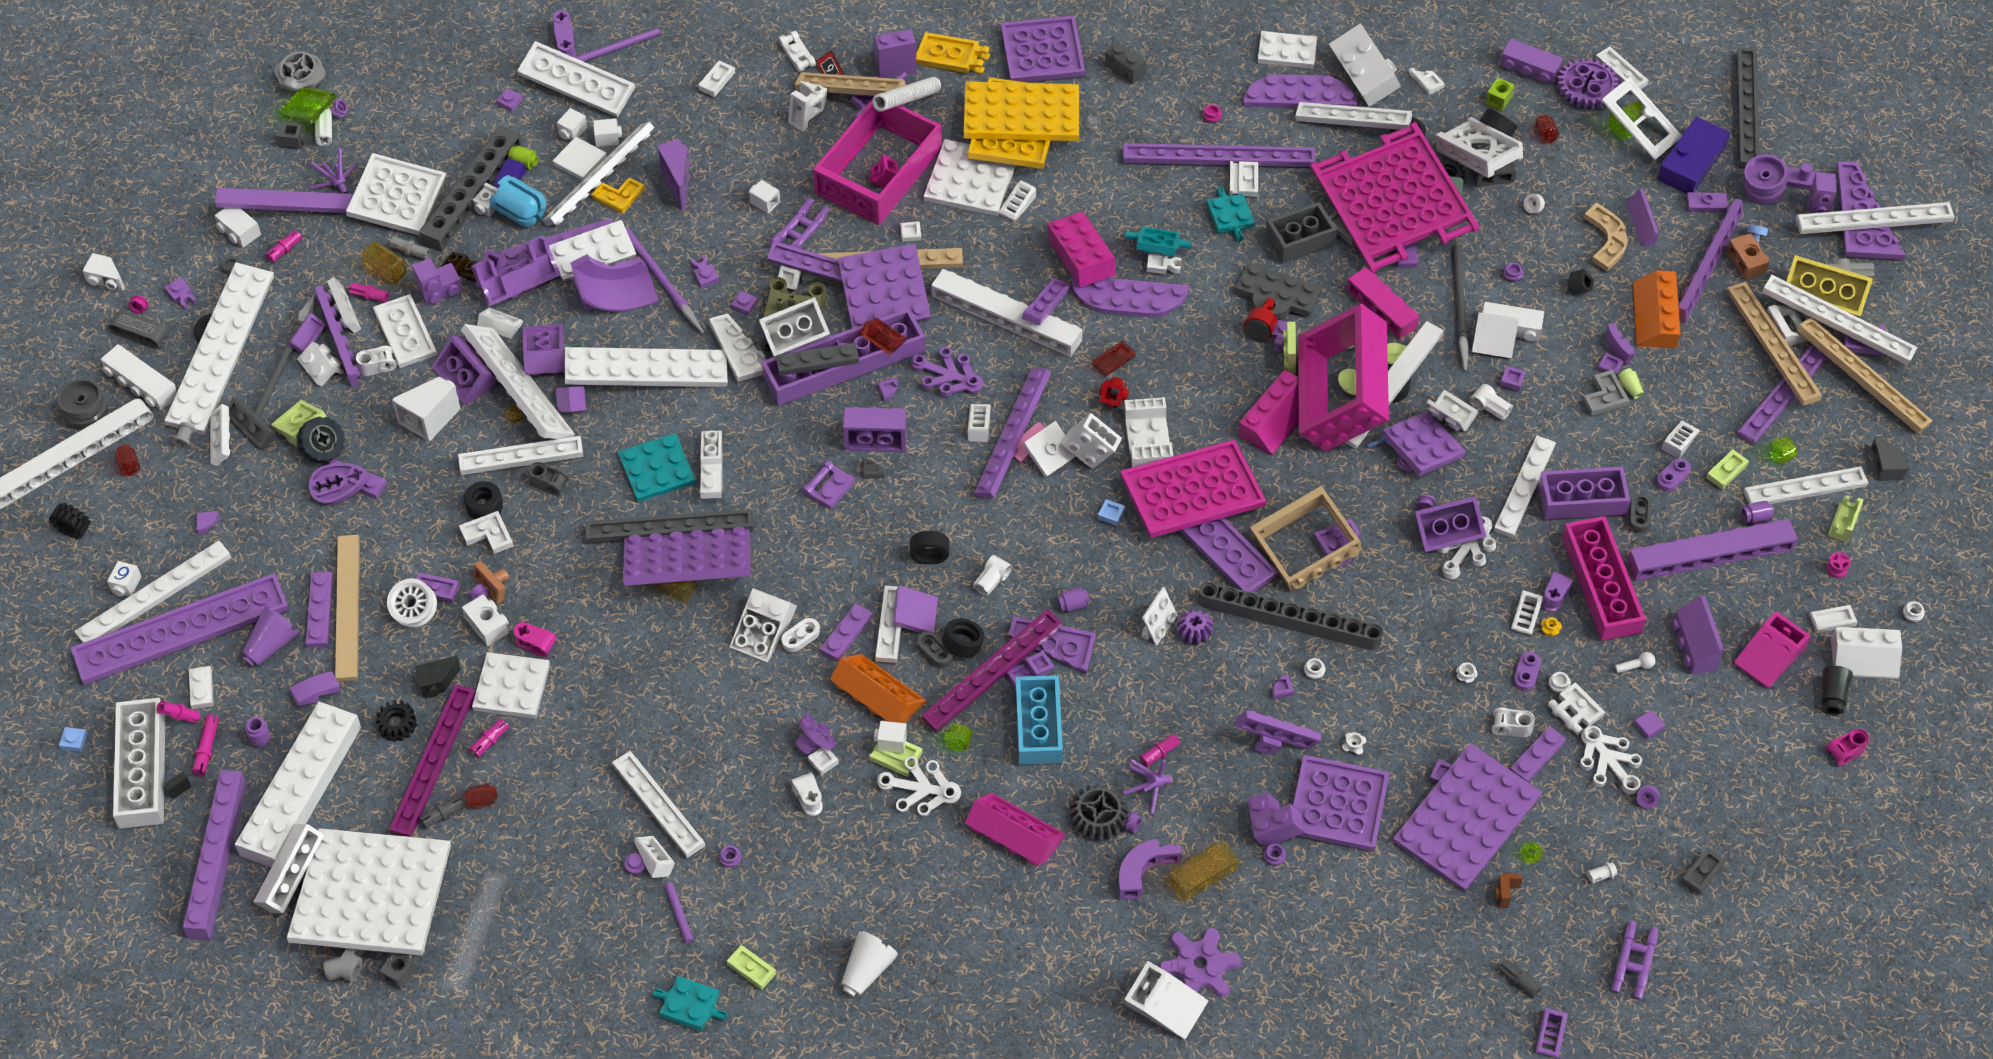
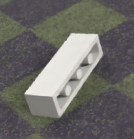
[101,344,177,410]
[253,824,324,913]

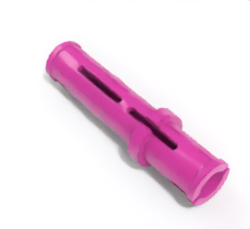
[191,714,220,777]

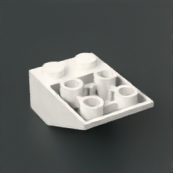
[729,588,797,662]
[1124,961,1208,1040]

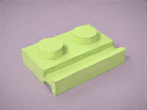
[869,741,923,777]

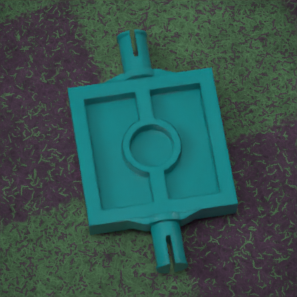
[1206,187,1255,242]
[1125,226,1192,256]
[652,976,727,1032]

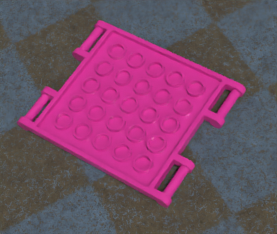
[1309,122,1479,273]

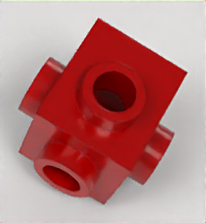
[1099,377,1129,407]

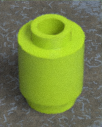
[508,146,539,169]

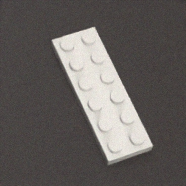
[517,41,635,118]

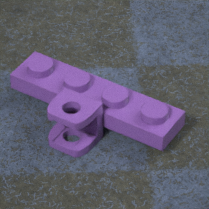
[1235,710,1321,754]

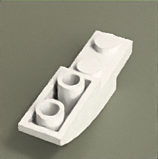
[700,431,723,499]

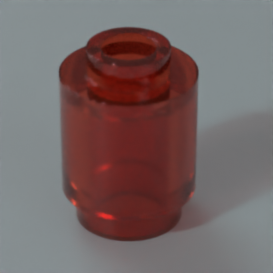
[1535,114,1559,143]
[115,445,140,476]
[464,783,498,809]

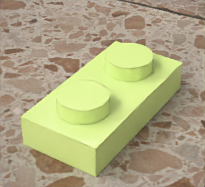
[1706,449,1749,490]
[727,945,776,990]

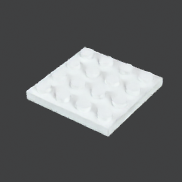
[924,139,1016,216]
[346,153,446,236]

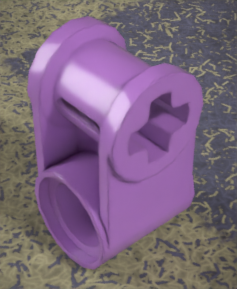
[1541,571,1574,612]

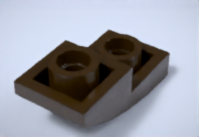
[441,252,478,282]

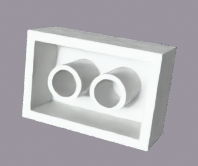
[759,297,831,357]

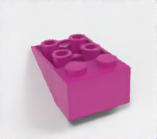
[1734,611,1811,689]

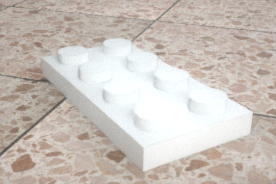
[549,220,636,282]

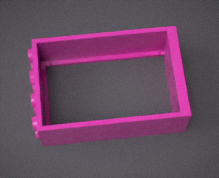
[813,99,942,225]
[1298,303,1389,451]

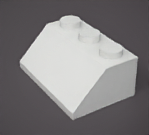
[1831,627,1902,679]

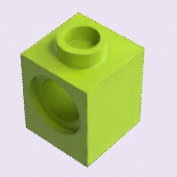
[1485,77,1515,111]

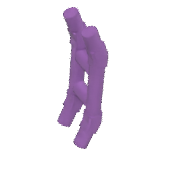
[769,197,830,248]
[1611,920,1658,999]

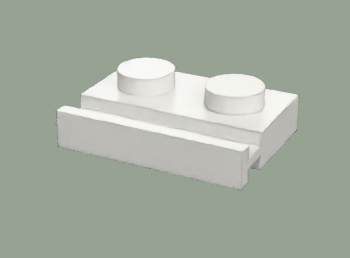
[1230,161,1258,197]

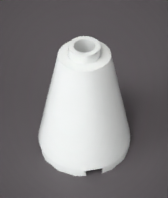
[841,931,898,997]

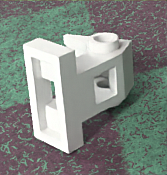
[788,81,827,132]

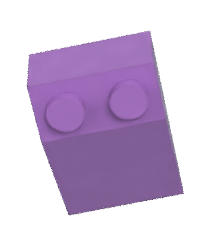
[657,138,690,210]
[523,324,565,376]

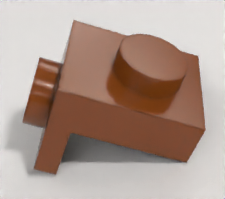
[1494,873,1522,908]

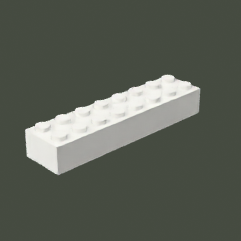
[235,702,361,868]

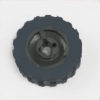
[296,416,345,463]

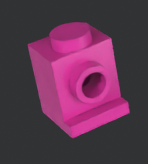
[869,154,899,188]

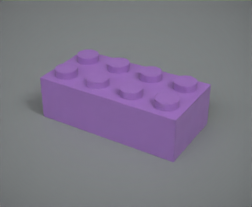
[1538,467,1630,520]

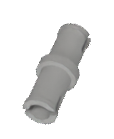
[390,236,431,260]

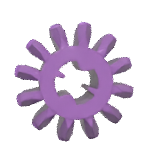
[1177,609,1213,645]

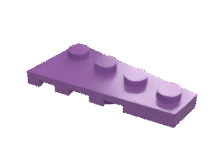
[1009,616,1096,674]

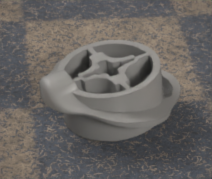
[274,51,326,93]

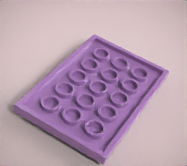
[623,527,751,586]
[1393,743,1542,892]

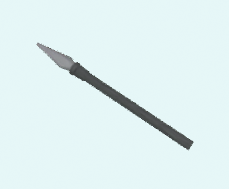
[1453,244,1469,371]
[254,293,317,418]

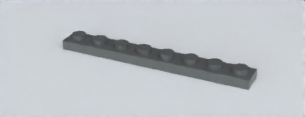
[1736,47,1760,167]
[585,509,753,543]

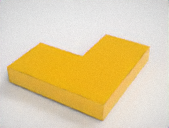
[591,177,645,214]

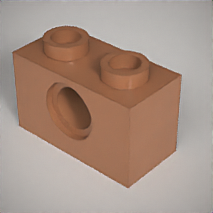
[1726,233,1769,280]

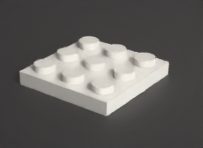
[472,652,550,719]

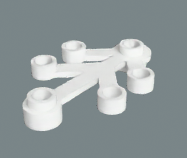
[1437,517,1496,580]
[1580,726,1642,795]
[877,756,961,817]

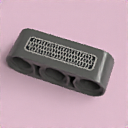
[108,310,169,349]

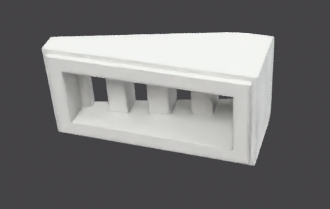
[999,180,1036,222]
[968,404,991,442]
[1661,421,1700,459]
[1511,590,1543,636]
[634,836,675,878]

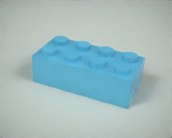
[1016,675,1063,765]

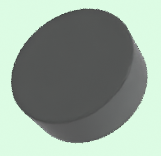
[221,256,241,275]

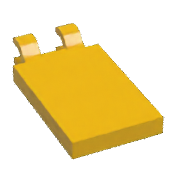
[916,32,990,74]

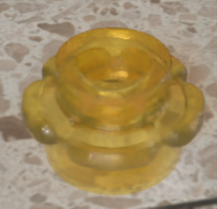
[505,404,524,422]

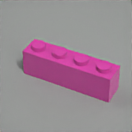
[1347,267,1419,340]

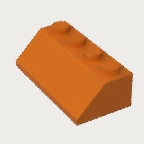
[1633,270,1680,348]
[830,654,927,723]

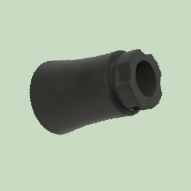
[1822,666,1853,716]

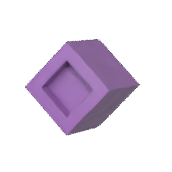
[556,386,586,412]

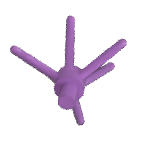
[309,148,356,194]
[1122,759,1172,814]

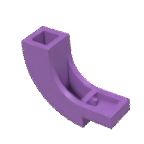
[1118,839,1182,900]

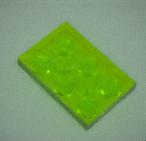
[278,87,337,124]

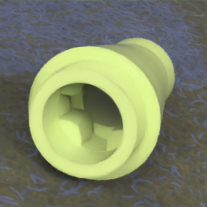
[1617,368,1644,399]

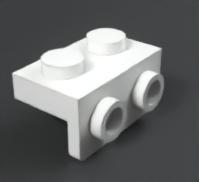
[297,342,344,386]

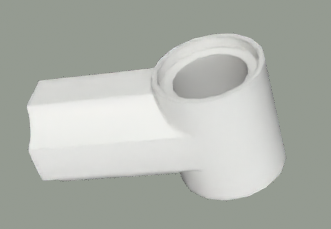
[1469,384,1513,420]
[973,555,1012,596]

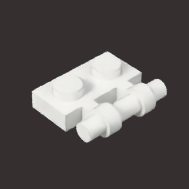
[1548,682,1605,735]

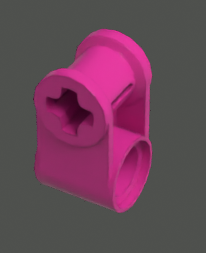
[514,622,556,657]
[1825,729,1869,767]

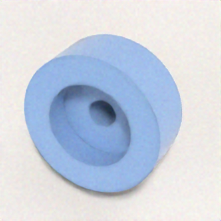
[1747,224,1768,242]

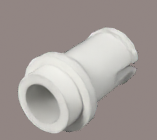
[1587,862,1617,884]

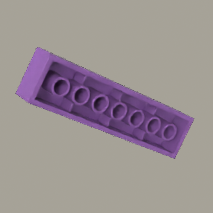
[761,308,926,406]

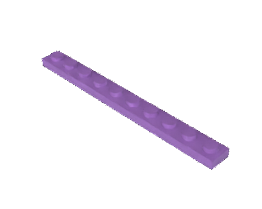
[1123,143,1316,167]

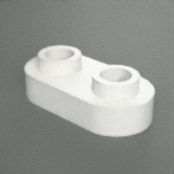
[782,618,820,652]

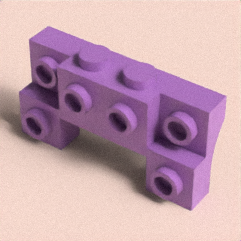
[471,235,561,306]

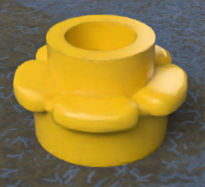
[1541,617,1562,637]

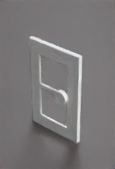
[1601,77,1682,160]

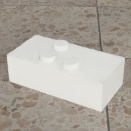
[1329,23,1401,106]

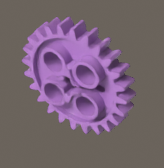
[1557,58,1619,110]

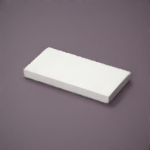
[373,294,437,368]

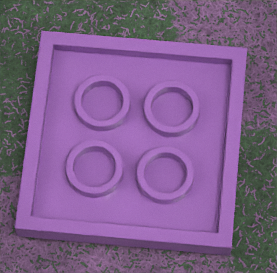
[1381,411,1466,476]

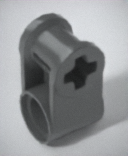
[528,462,570,496]

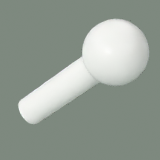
[1615,652,1656,673]

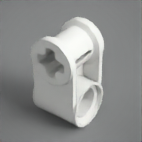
[356,346,397,376]
[1492,708,1535,737]
[791,772,823,816]

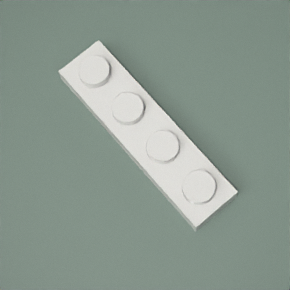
[876,586,901,663]

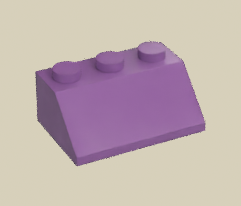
[431,336,497,405]
[1414,496,1486,552]
[1672,596,1724,675]

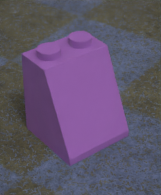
[872,29,917,78]

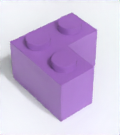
[412,258,463,305]
[1247,792,1305,847]

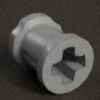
[172,422,196,449]

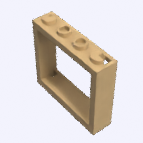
[1250,486,1362,592]

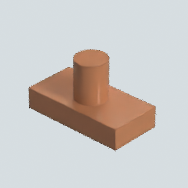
[472,561,509,604]

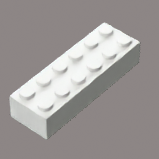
[113,698,165,829]

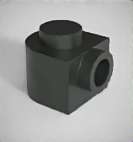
[1567,269,1594,295]

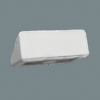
[477,307,523,339]

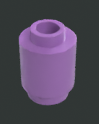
[1741,500,1774,524]
[1057,587,1090,613]
[245,717,271,747]

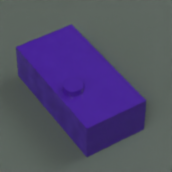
[1657,116,1731,194]

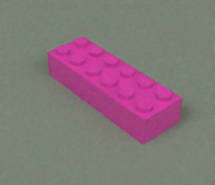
[1562,516,1646,641]

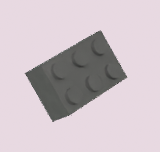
[1265,202,1337,263]

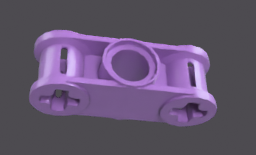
[553,10,576,57]

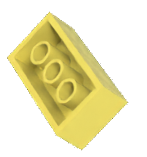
[1786,255,1873,318]

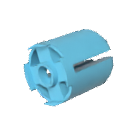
[490,175,546,227]

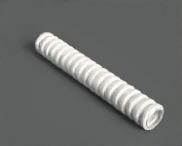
[873,77,941,111]

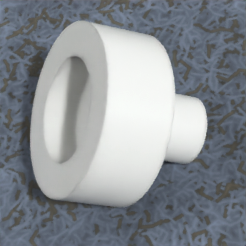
[1524,194,1545,213]

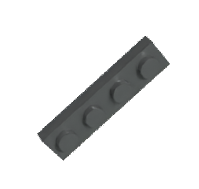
[776,343,859,376]

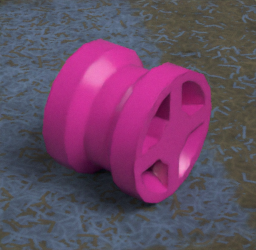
[1826,552,1851,578]

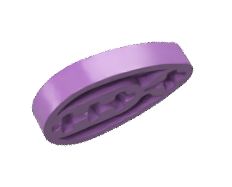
[309,463,369,505]

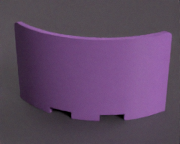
[570,254,659,311]

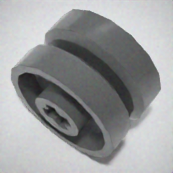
[57,378,109,430]

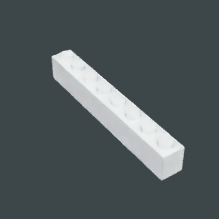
[931,269,1082,357]

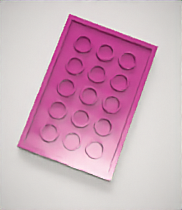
[1120,440,1266,538]

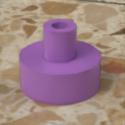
[1637,785,1660,808]

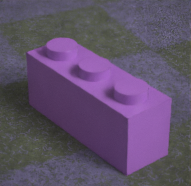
[1500,39,1563,85]

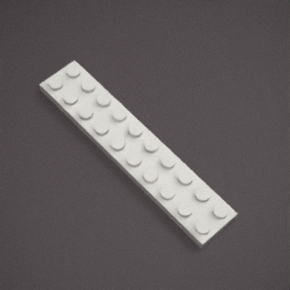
[165,262,274,435]

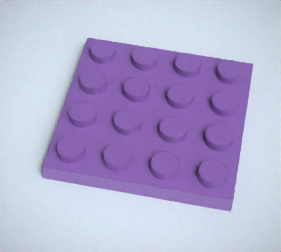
[1001,16,1085,82]
[838,244,931,329]
[1293,755,1390,852]

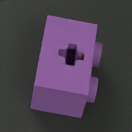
[1808,173,1837,214]

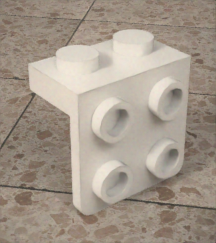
[1426,390,1479,432]

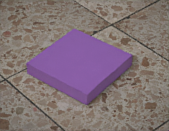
[892,585,938,633]

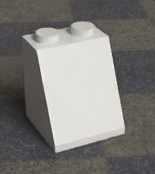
[392,377,460,442]

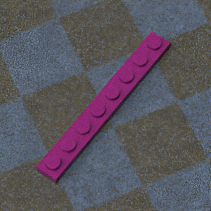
[922,609,1062,733]
[389,684,476,837]

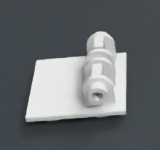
[1141,587,1177,646]

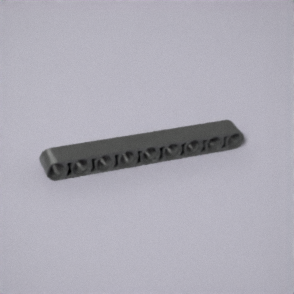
[1198,582,1383,650]

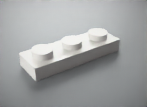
[1595,47,1649,89]
[327,277,361,333]
[210,404,230,465]

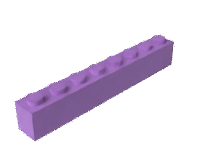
[1627,519,1798,581]
[183,770,247,941]

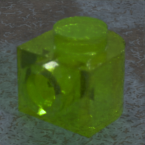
[1769,435,1798,464]
[943,723,973,752]

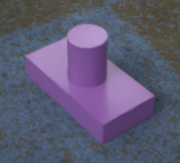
[1787,163,1821,190]

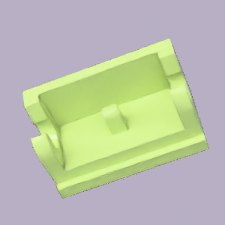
[1828,495,1864,543]

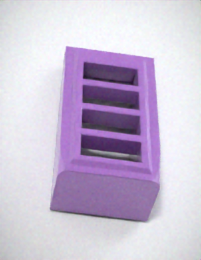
[1535,1008,1568,1058]

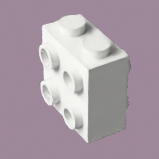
[1062,413,1122,469]

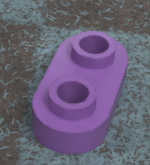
[1657,459,1691,492]
[1514,652,1541,691]

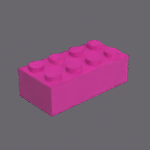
[1047,211,1116,287]

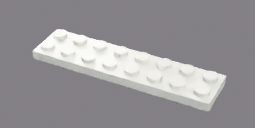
[461,324,575,439]
[565,347,728,387]

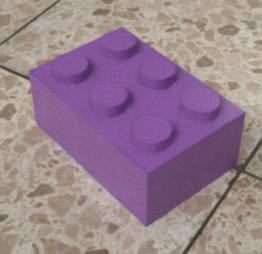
[843,407,907,452]

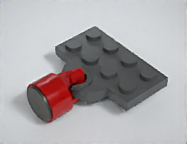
[1235,262,1323,341]

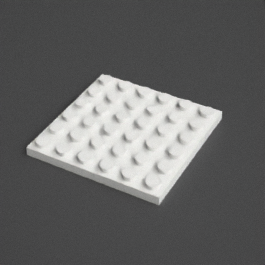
[287,828,451,955]

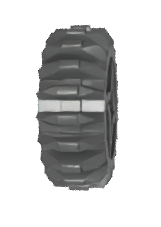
[1069,783,1129,841]

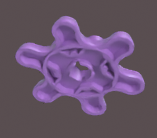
[1158,928,1242,997]

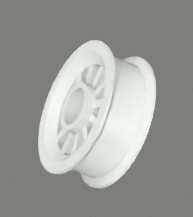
[387,578,437,627]

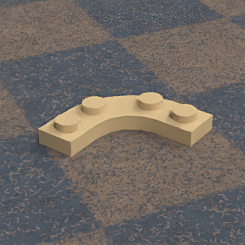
[1584,202,1628,272]

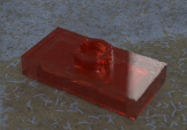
[1092,340,1136,377]

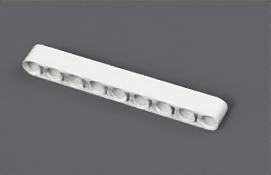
[0,399,153,509]

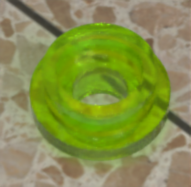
[1520,842,1543,863]

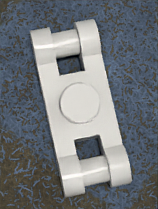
[778,30,816,72]

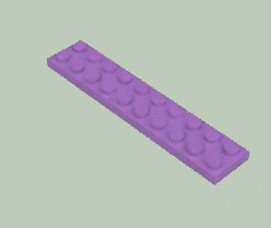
[71,573,289,685]

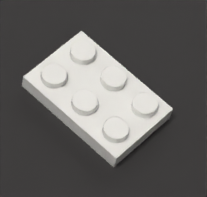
[1258,31,1317,69]

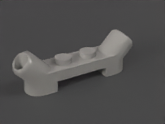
[323,948,365,982]

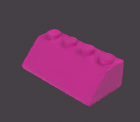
[1238,370,1299,456]
[965,792,1066,865]

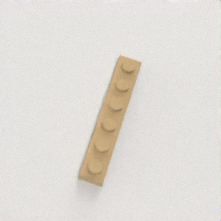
[794,72,905,96]

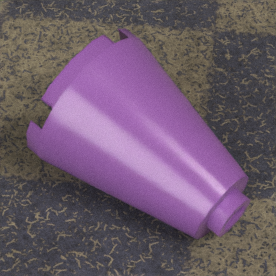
[242,606,300,666]

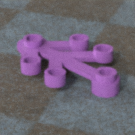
[911,347,983,397]

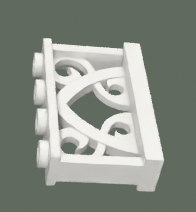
[1436,117,1523,178]

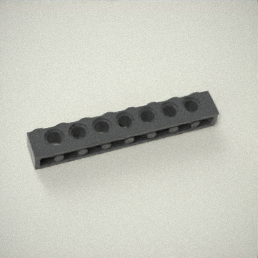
[419,125,522,252]

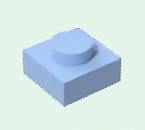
[1098,499,1125,526]
[59,727,88,752]

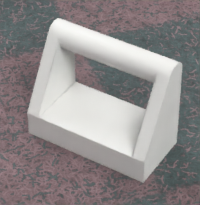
[1766,305,1809,346]

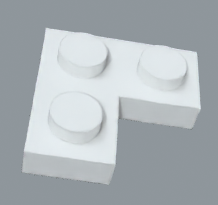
[459,511,514,554]

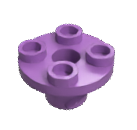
[796,713,837,755]

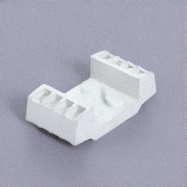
[1124,397,1173,468]

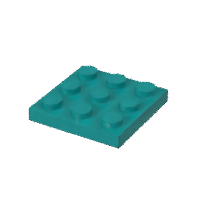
[618,433,696,502]

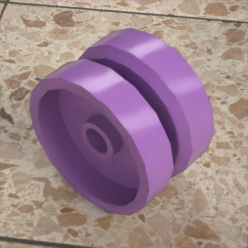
[1743,154,1788,205]

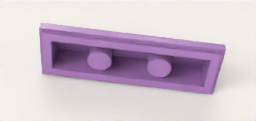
[1626,188,1659,246]

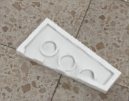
[709,314,766,382]

